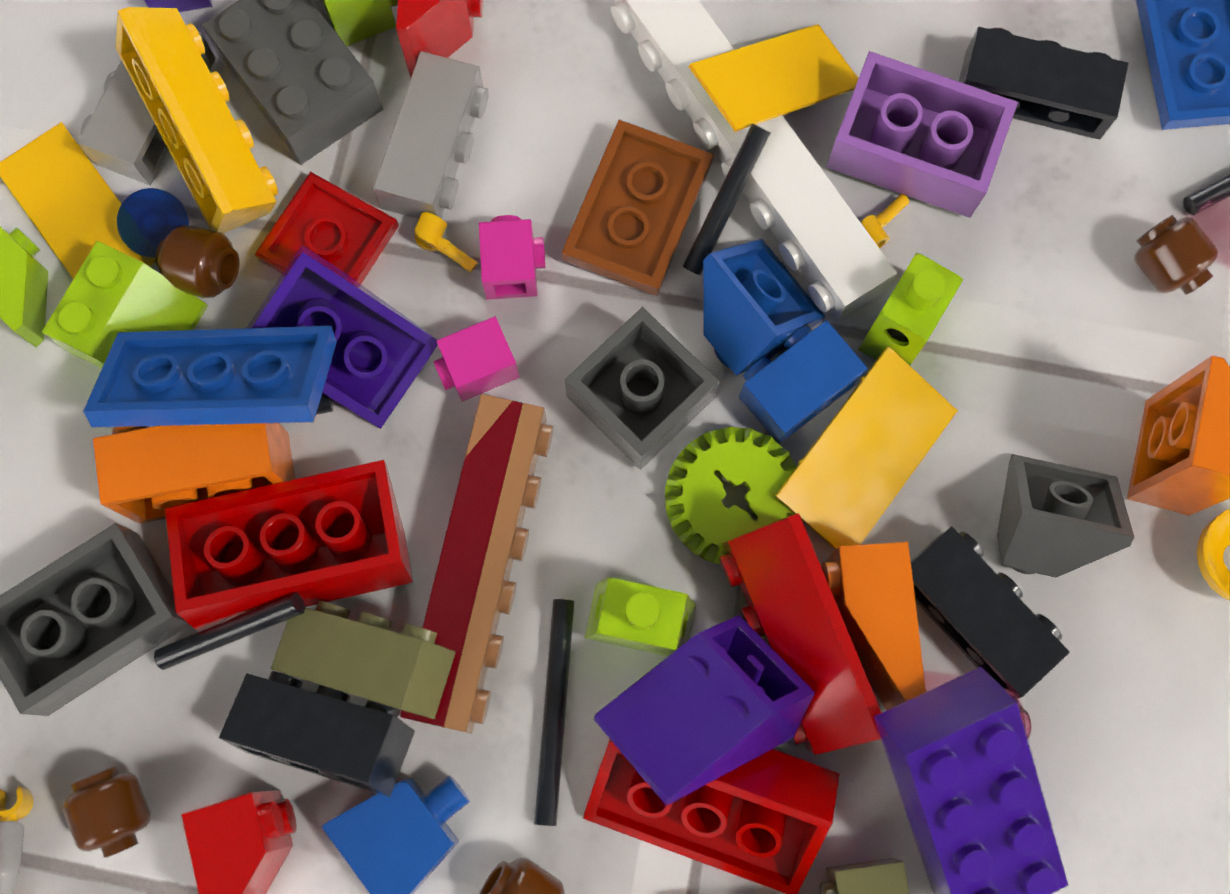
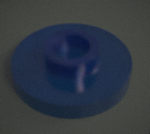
[117,188,189,258]

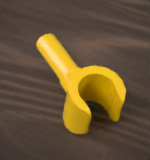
[861,194,909,249]
[414,212,478,273]

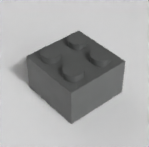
[564,306,720,470]

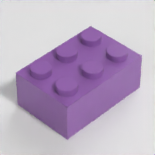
[826,51,1018,218]

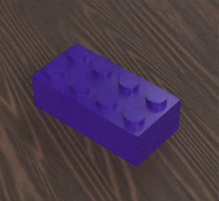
[874,667,1068,894]

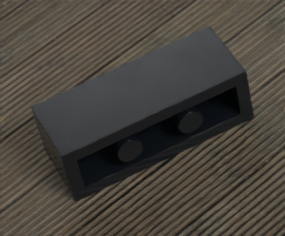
[959,26,1129,140]
[911,526,1070,699]
[219,671,415,797]

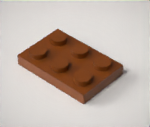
[561,119,714,296]

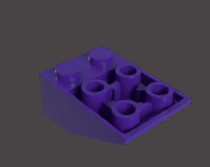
[594,615,815,806]

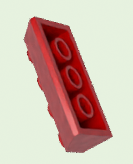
[165,460,413,632]
[719,513,882,755]
[582,739,840,894]

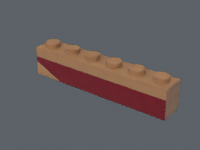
[400,394,554,734]

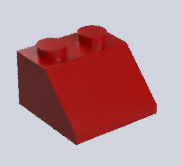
[396,0,483,78]
[181,790,297,894]

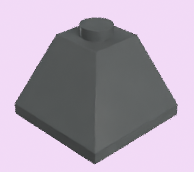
[997,454,1134,578]

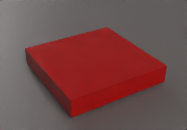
[254,171,399,284]

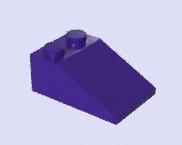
[246,245,438,429]

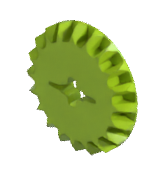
[665,426,797,565]

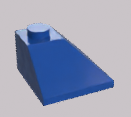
[703,239,826,376]

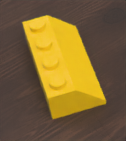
[115,7,278,234]

